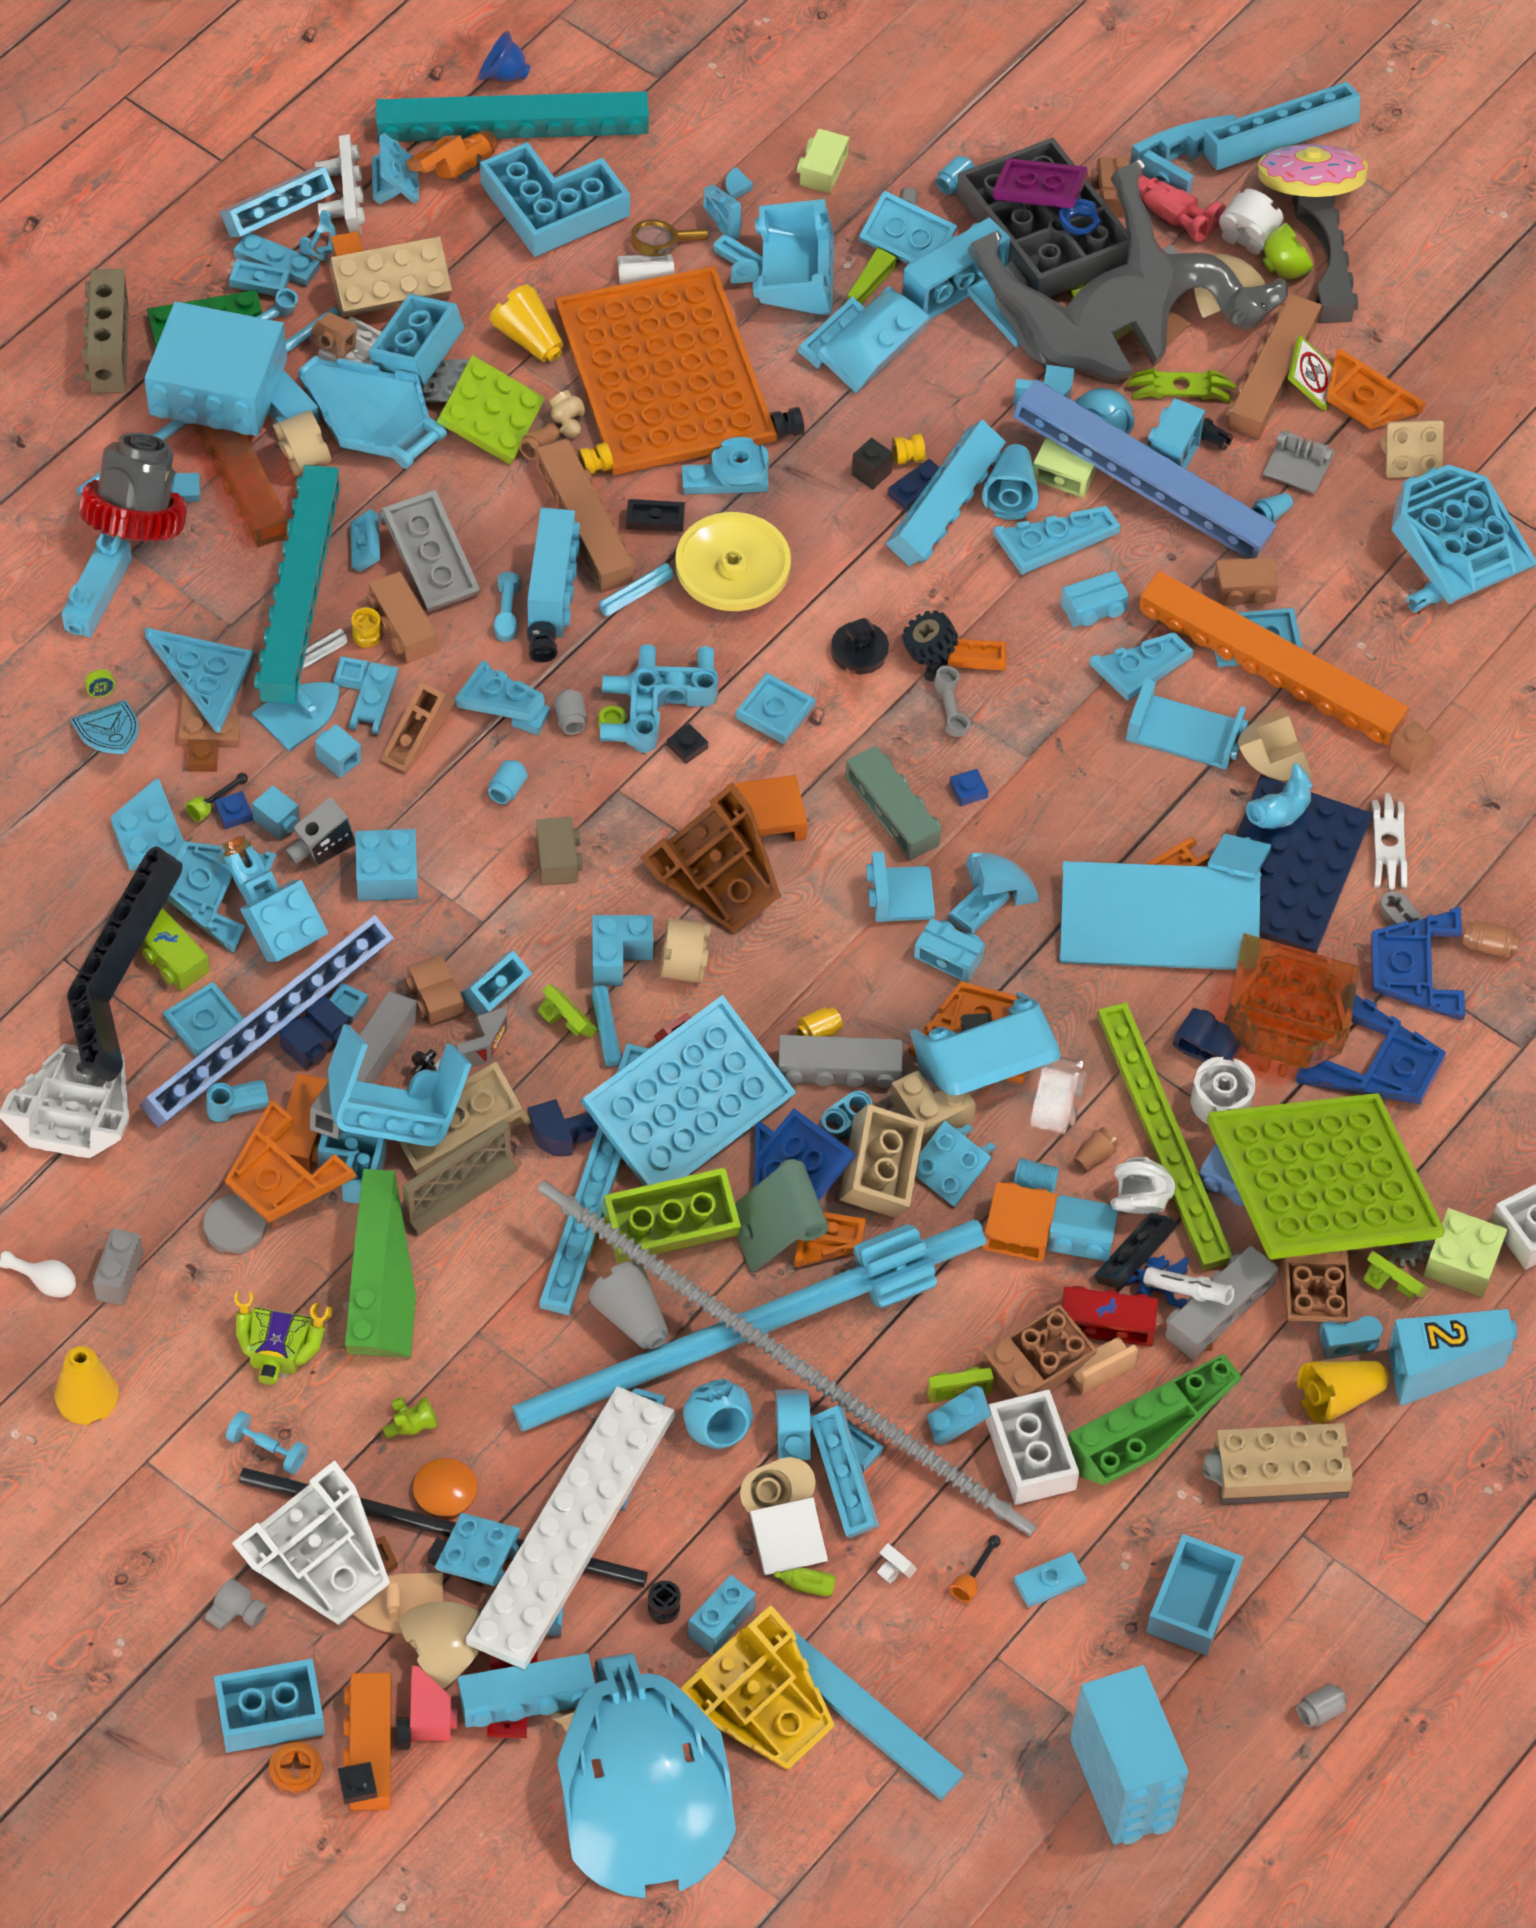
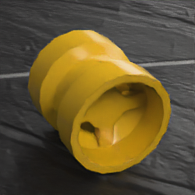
[892,433,926,465]
[578,442,613,475]
[351,607,381,648]

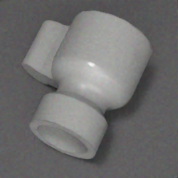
[205,1578,268,1630]

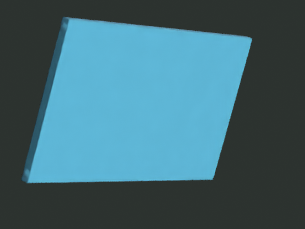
[1059,861,1262,971]

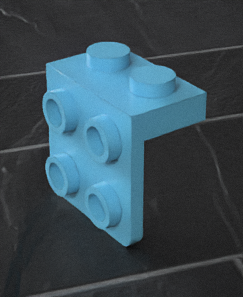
[866,852,935,922]
[1047,1195,1118,1262]

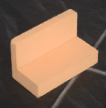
[1070,1337,1138,1395]

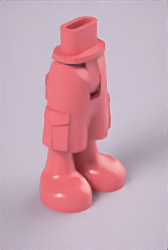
[1138,175,1226,242]

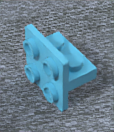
[372,133,420,204]

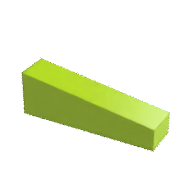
[847,247,896,305]

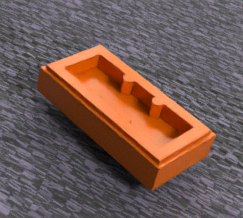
[948,639,1007,671]

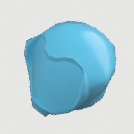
[1076,388,1135,435]

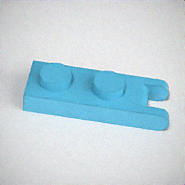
[349,662,398,735]

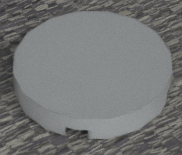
[204,1195,266,1254]

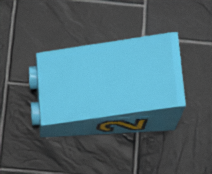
[1387,1309,1517,1405]

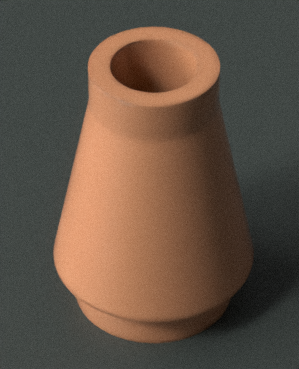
[519,423,560,460]
[1074,1127,1119,1172]

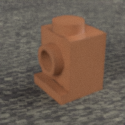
[311,312,358,360]

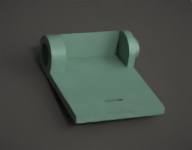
[735,1159,829,1273]

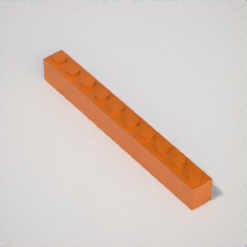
[1139,570,1409,746]

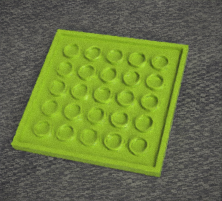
[1206,1093,1445,1260]

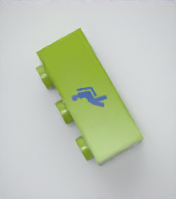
[140,908,210,992]

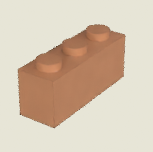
[366,571,438,664]

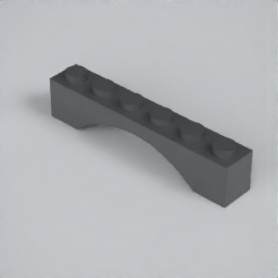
[1292,195,1358,324]

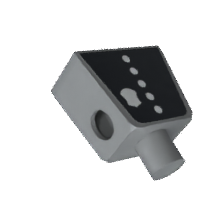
[285,797,356,866]

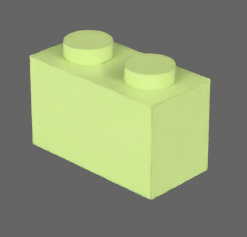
[797,128,849,194]
[1033,439,1097,498]

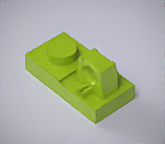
[537,984,599,1038]
[1363,1251,1429,1299]

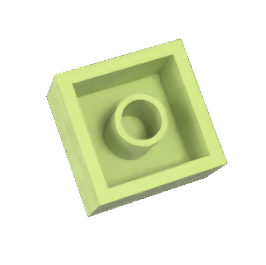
[1424,1208,1507,1297]

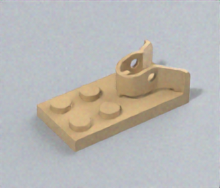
[399,1062,531,1175]

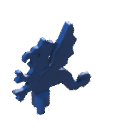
[1127,1255,1188,1309]

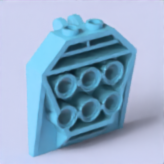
[1391,464,1536,605]

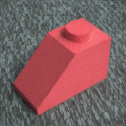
[410,1666,458,1741]

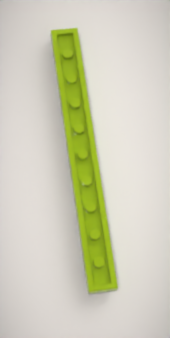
[1097,1002,1233,1271]

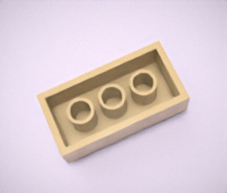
[329,236,452,318]

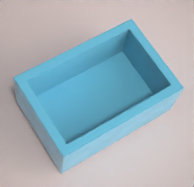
[1146,1534,1244,1656]

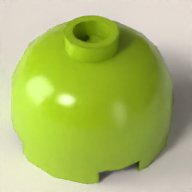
[1262,223,1313,279]

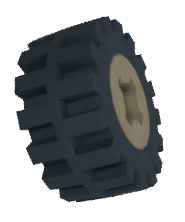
[902,610,958,666]

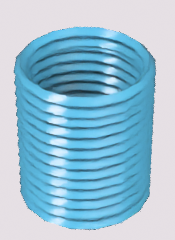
[1013,1158,1059,1193]

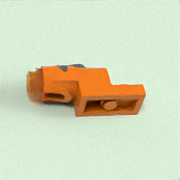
[405,130,498,181]

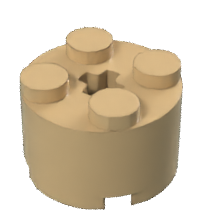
[273,410,332,477]
[660,918,711,983]

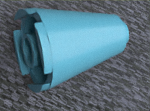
[982,444,1039,520]

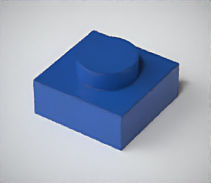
[949,769,988,806]
[215,791,253,829]

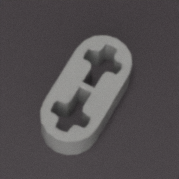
[1379,891,1424,926]

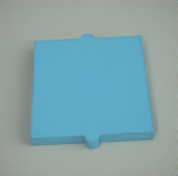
[1208,833,1271,879]

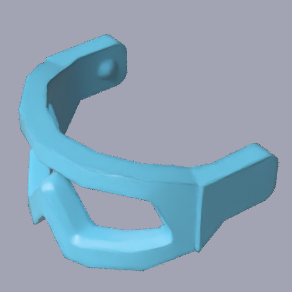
[300,210,336,261]

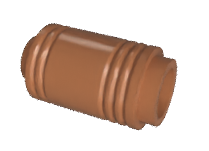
[1463,920,1521,958]

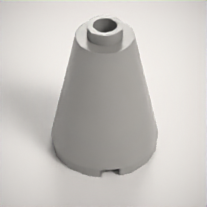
[589,1261,668,1350]

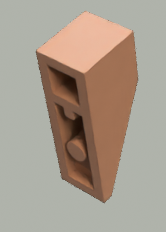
[380,682,455,773]

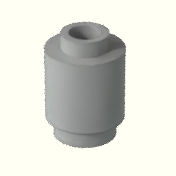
[554,689,587,735]
[1296,1683,1347,1728]

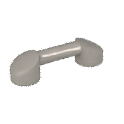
[934,666,970,737]

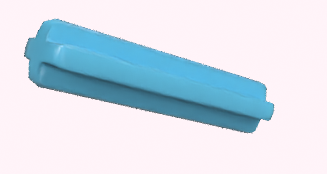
[599,563,674,616]
[591,985,621,1067]

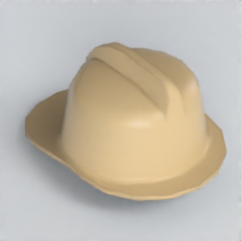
[740,1457,816,1512]

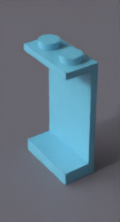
[1126,679,1249,770]

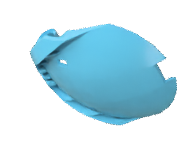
[557,1653,736,1898]

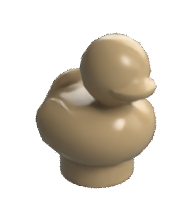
[549,390,585,438]

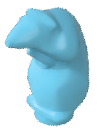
[1246,763,1313,829]

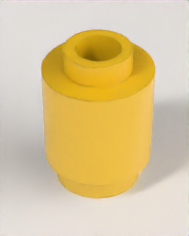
[795,1007,843,1037]

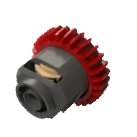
[79,433,187,543]

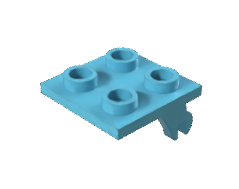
[915,1120,997,1207]
[435,1512,521,1586]

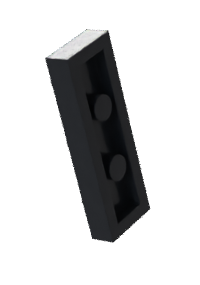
[1094,1213,1176,1289]

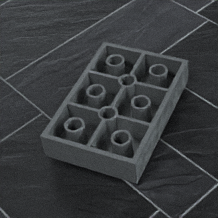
[957,137,1129,297]

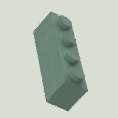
[845,746,942,861]

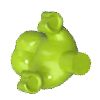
[382,1396,439,1439]

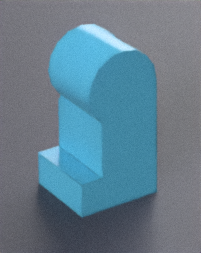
[1319,1316,1383,1359]

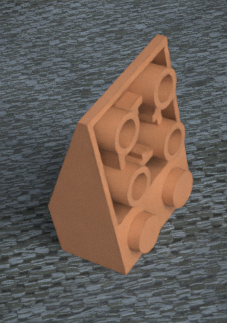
[1280,1250,1351,1322]
[981,1304,1097,1400]

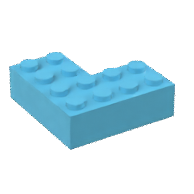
[480,142,630,257]

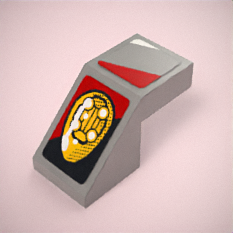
[456,1007,508,1067]

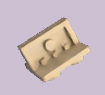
[1380,419,1444,478]

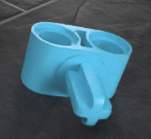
[818,1091,872,1141]

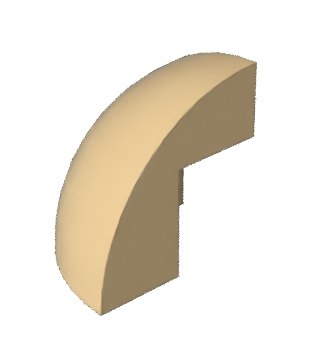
[1194,254,1266,318]
[1238,706,1312,781]
[399,1602,481,1690]

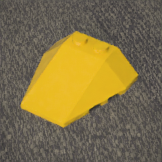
[679,1605,835,1770]

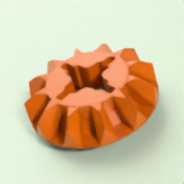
[269,1742,323,1794]

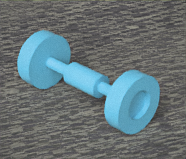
[226,1411,308,1475]

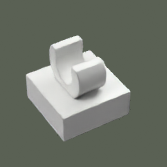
[877,1543,917,1584]

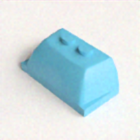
[816,285,932,394]

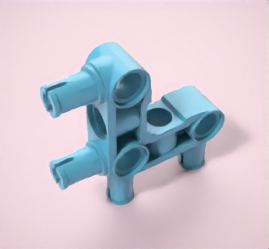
[600,644,718,753]

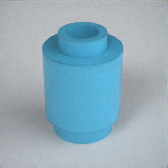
[935,155,975,195]
[488,760,528,805]

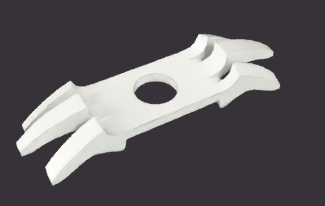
[1370,793,1407,890]

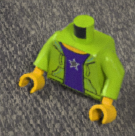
[234,1290,333,1385]

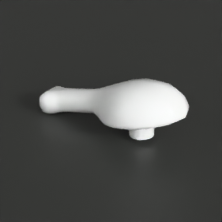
[0,1250,76,1297]

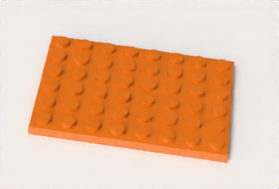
[555,266,777,475]

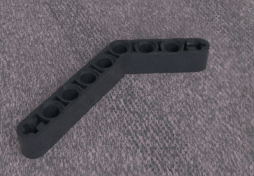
[67,846,183,1082]

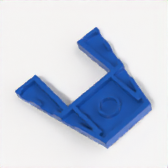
[1296,986,1446,1105]

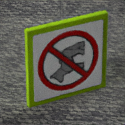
[1288,335,1333,411]

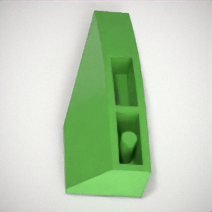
[1067,1353,1242,1485]

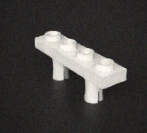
[315,134,365,236]

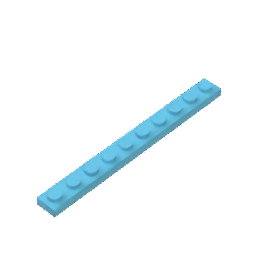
[540,1043,649,1316]

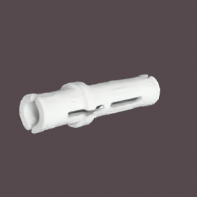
[1144,1267,1234,1305]

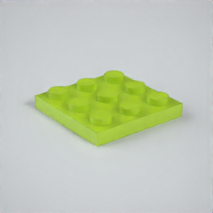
[436,355,545,465]

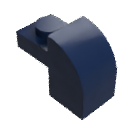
[527,1099,598,1156]

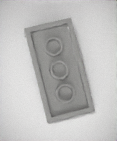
[380,489,480,613]

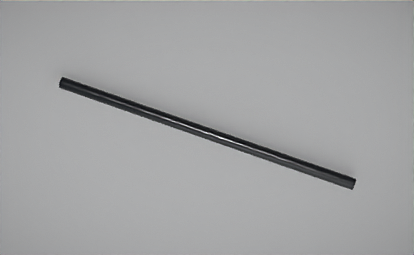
[239,1467,648,1588]

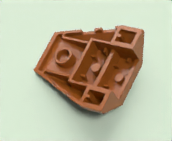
[640,783,781,933]

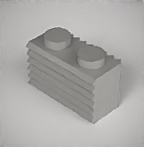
[92,1228,143,1306]

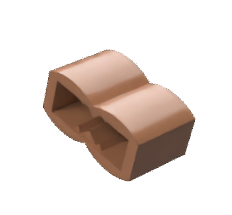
[404,955,464,1025]

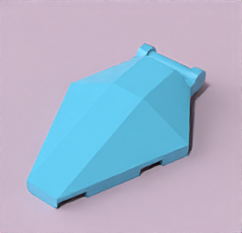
[298,356,447,469]

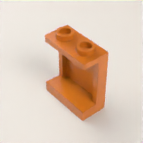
[726,775,807,841]

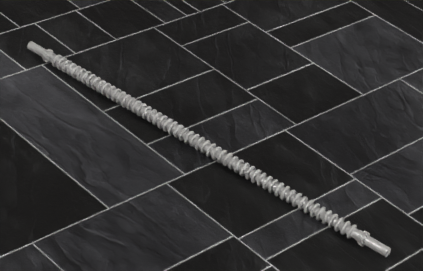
[537,1180,1037,1537]

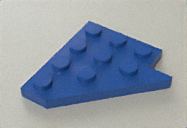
[754,1108,856,1201]

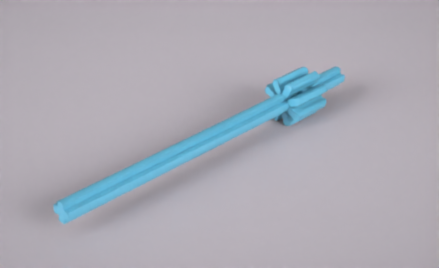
[512,1219,987,1432]

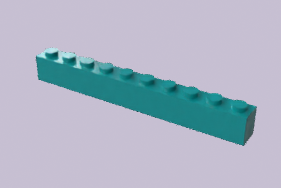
[376,91,649,142]
[254,465,340,704]

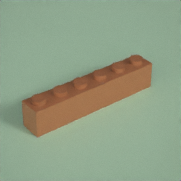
[1226,294,1322,440]
[536,438,636,593]

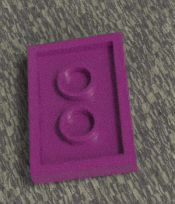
[993,158,1088,208]

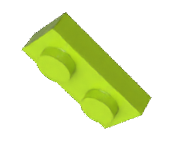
[927,1367,994,1403]

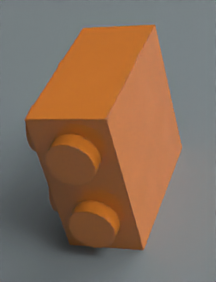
[982,1182,1058,1263]

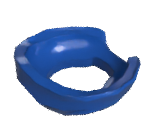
[1059,199,1101,235]

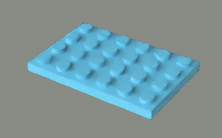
[580,995,796,1186]

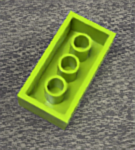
[601,1167,741,1264]

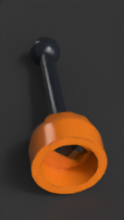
[949,1535,1001,1603]

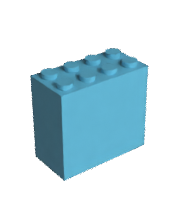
[144,301,287,436]
[1070,1665,1189,1845]

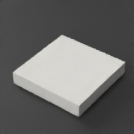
[749,1497,828,1576]

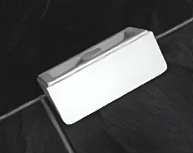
[617,254,674,284]

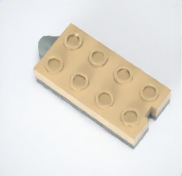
[1202,1423,1353,1505]

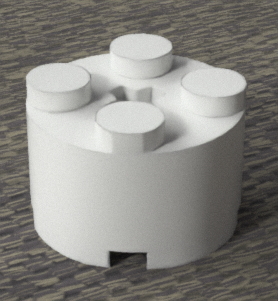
[1219,189,1283,255]
[1190,1057,1255,1124]

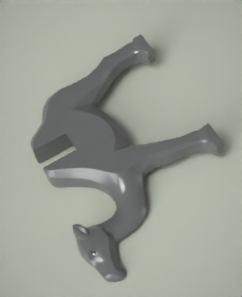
[967,159,1288,384]

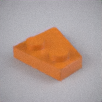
[794,1212,866,1267]

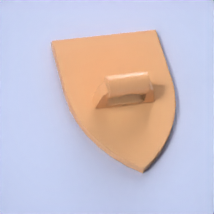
[352,1572,443,1635]

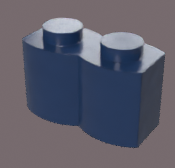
[1173,1008,1246,1063]

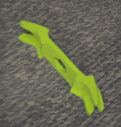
[1127,368,1236,403]

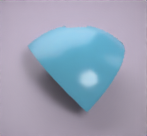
[966,852,1039,906]

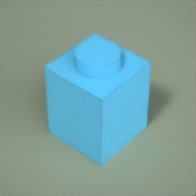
[315,724,362,778]
[252,785,300,840]

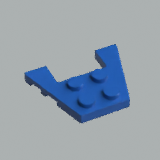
[1370,907,1465,1020]

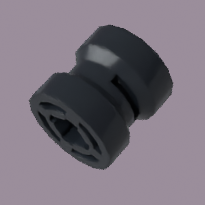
[770,407,805,440]
[527,622,558,663]
[648,1580,681,1624]

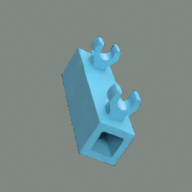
[62,532,132,638]

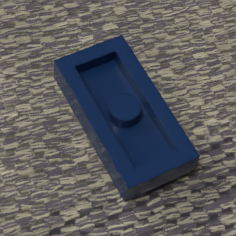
[887,459,939,512]

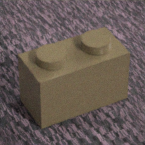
[536,817,583,885]

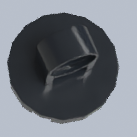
[831,618,889,675]

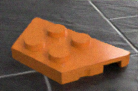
[1326,348,1426,429]

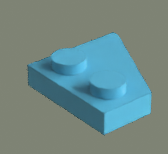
[703,184,742,241]

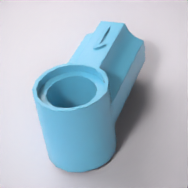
[206,1080,269,1122]

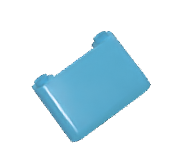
[753,199,834,315]

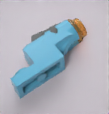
[222,835,279,904]

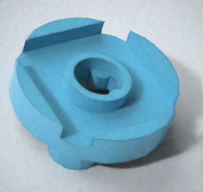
[712,437,769,486]

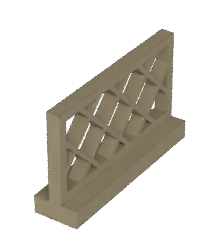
[401,1119,517,1237]

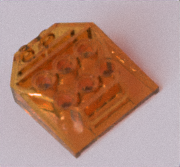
[1224,933,1360,1078]

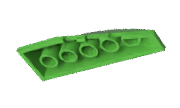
[345,1169,416,1358]

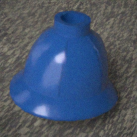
[478,31,530,82]

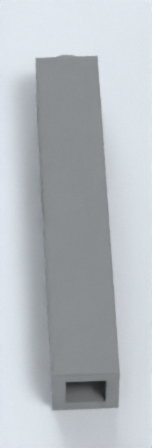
[310,991,417,1140]

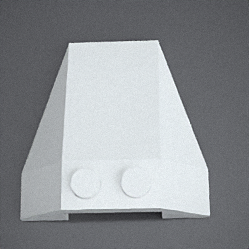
[0,1044,129,1158]
[232,1460,390,1625]

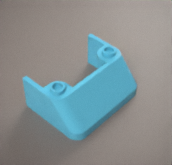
[910,992,1061,1095]
[328,1024,472,1146]

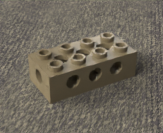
[82,269,129,393]

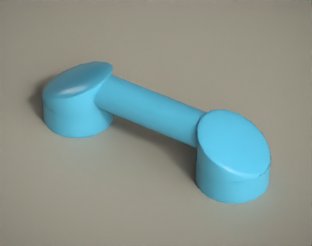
[257,288,298,320]
[494,571,521,642]

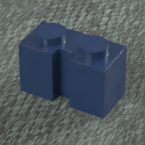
[279,996,350,1070]

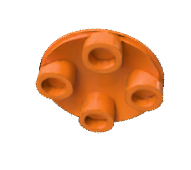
[413,1458,478,1520]

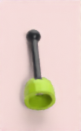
[185,772,248,822]

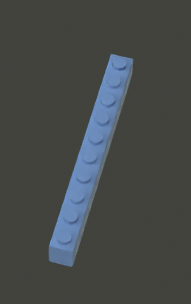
[1013,379,1277,559]
[139,915,394,1129]

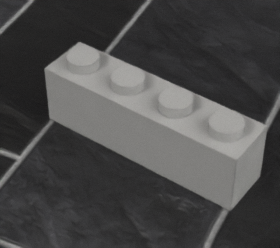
[778,1035,902,1088]
[1165,1245,1279,1360]

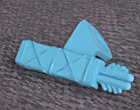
[713,234,762,284]

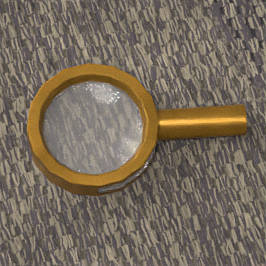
[631,219,708,257]

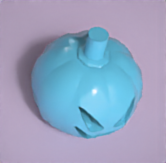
[682,1379,754,1450]

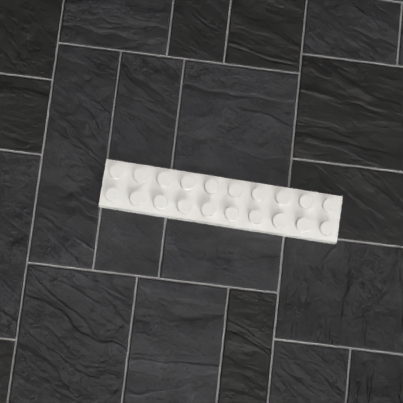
[466,1386,675,1670]

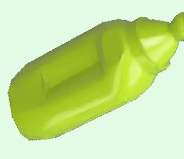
[774,1568,836,1597]

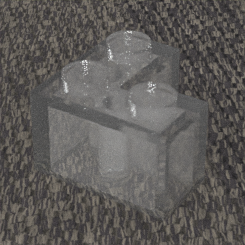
[1030,1057,1088,1134]

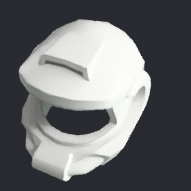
[1110,1157,1175,1215]

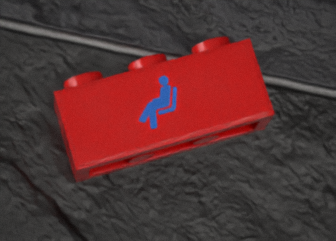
[1061,1286,1158,1347]

